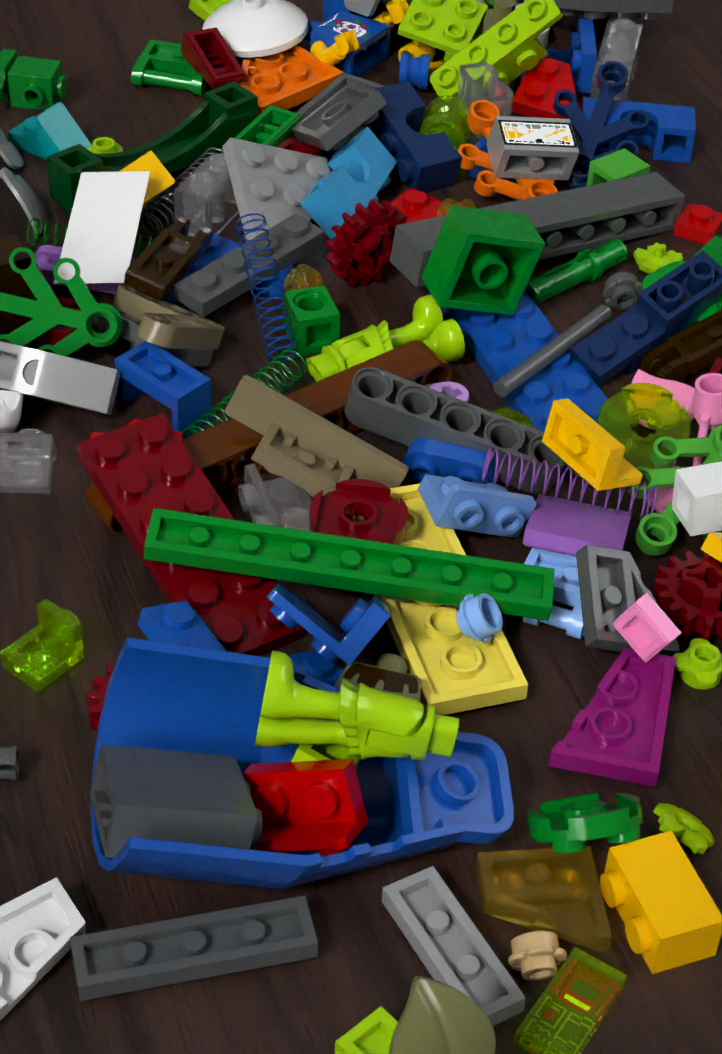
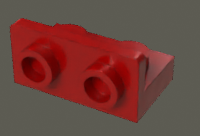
[242,759,368,855]

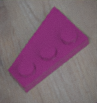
[548,648,676,787]

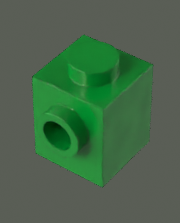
[7,56,68,111]

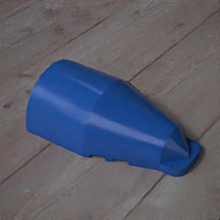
[90,637,514,889]

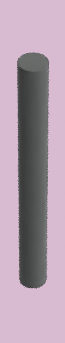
[493,304,612,397]

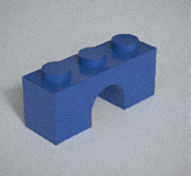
[578,97,696,163]

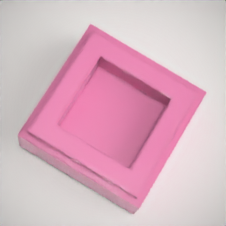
[612,593,681,663]

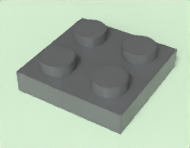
[292,83,387,151]

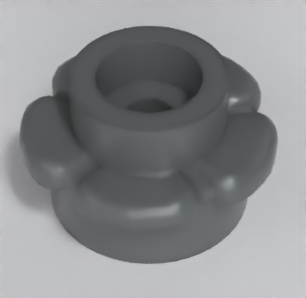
[603,272,643,310]

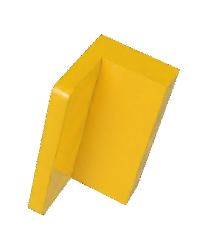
[542,399,643,491]

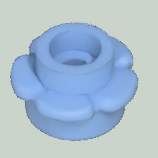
[456,593,503,643]

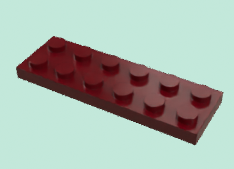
[76,413,306,656]

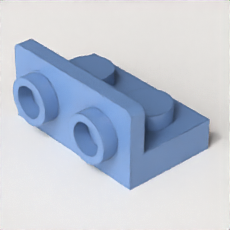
[418,474,537,538]

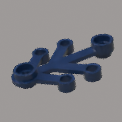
[553,61,649,189]

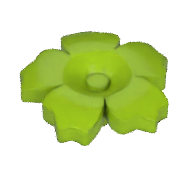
[633,242,683,274]
[652,803,715,855]

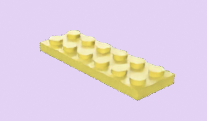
[353,483,528,715]

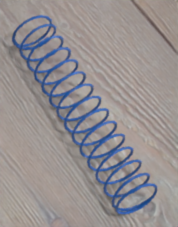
[235,213,299,362]

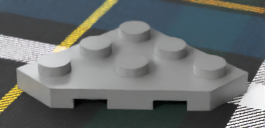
[222,137,331,242]

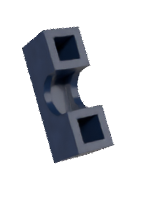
[365,81,462,193]

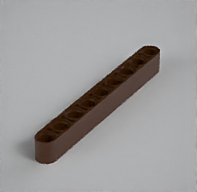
[85,340,453,535]

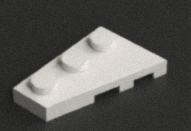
[0,877,86,1021]

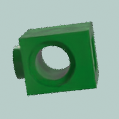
[283,285,340,356]

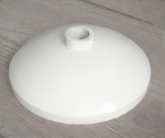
[202,0,308,58]

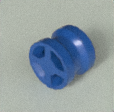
[399,52,430,91]

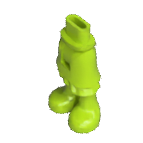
[306,294,465,382]
[255,650,459,760]

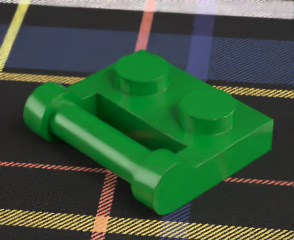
[131,39,216,96]

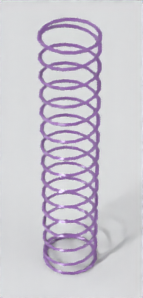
[482,448,658,519]

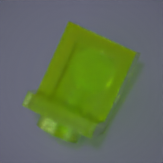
[0,599,84,692]

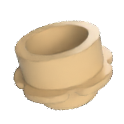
[508,931,567,980]

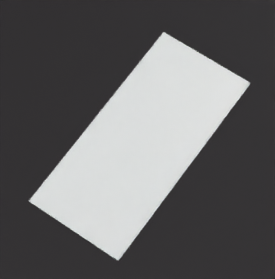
[54,171,150,284]

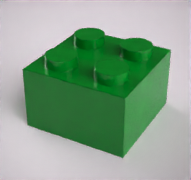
[421,205,545,315]

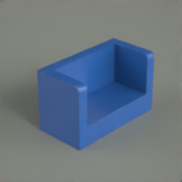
[115,341,212,438]

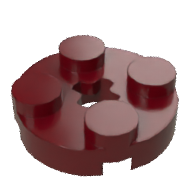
[309,479,408,545]

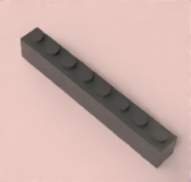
[390,172,686,288]

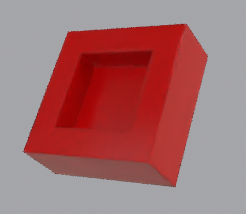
[673,203,722,245]

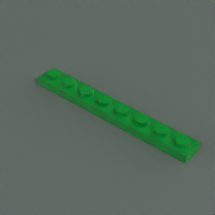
[144,508,555,621]

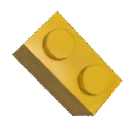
[600,831,722,974]

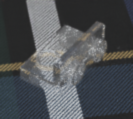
[0,429,57,494]
[238,464,311,531]

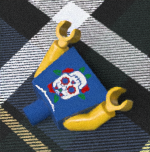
[304,0,409,77]

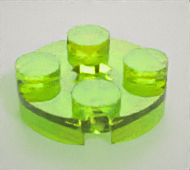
[597,383,690,469]

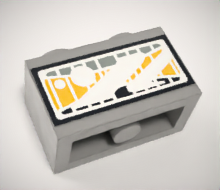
[486,116,579,180]

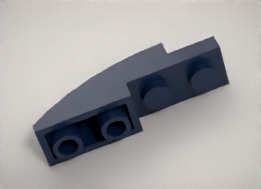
[571,251,722,386]

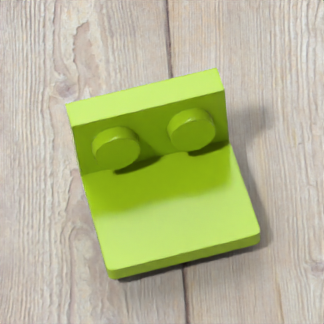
[398,0,488,62]

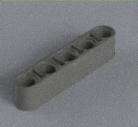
[344,367,566,495]

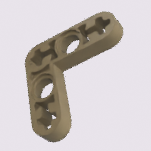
[112,284,225,349]

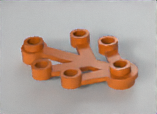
[458,100,558,200]

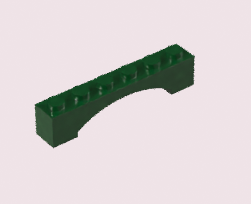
[47,81,258,213]

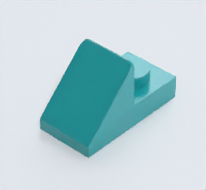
[8,102,92,160]

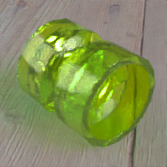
[419,95,470,151]

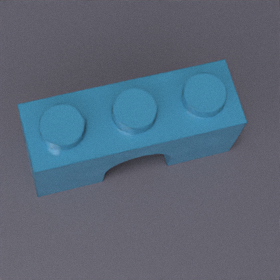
[300,126,397,239]

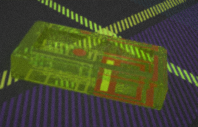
[514,947,627,1054]

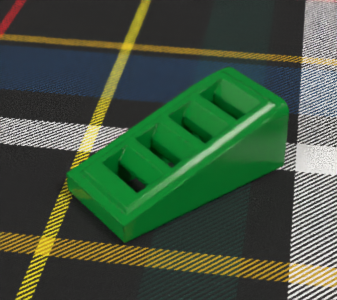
[234,105,302,147]

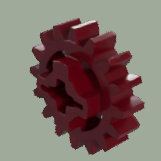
[325,198,407,287]
[652,551,722,641]

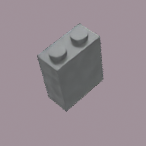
[90,744,263,858]

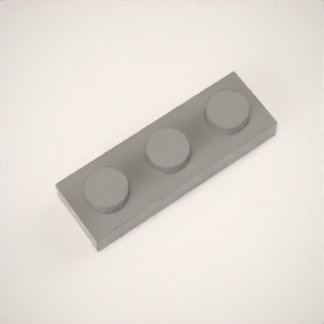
[382,866,526,1026]

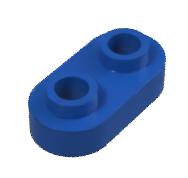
[403,438,498,484]

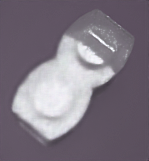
[456,62,513,139]

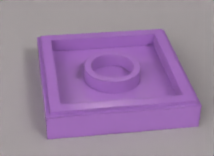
[523,494,632,556]

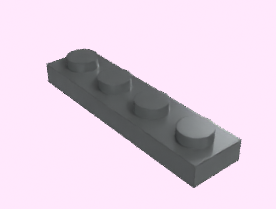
[174,214,325,317]
[70,895,318,1001]

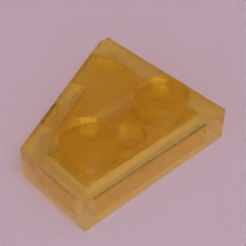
[476,846,612,952]

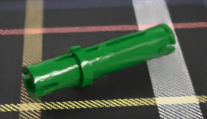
[525,238,628,306]

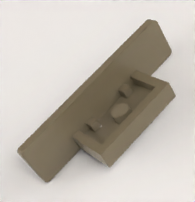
[225,375,409,497]

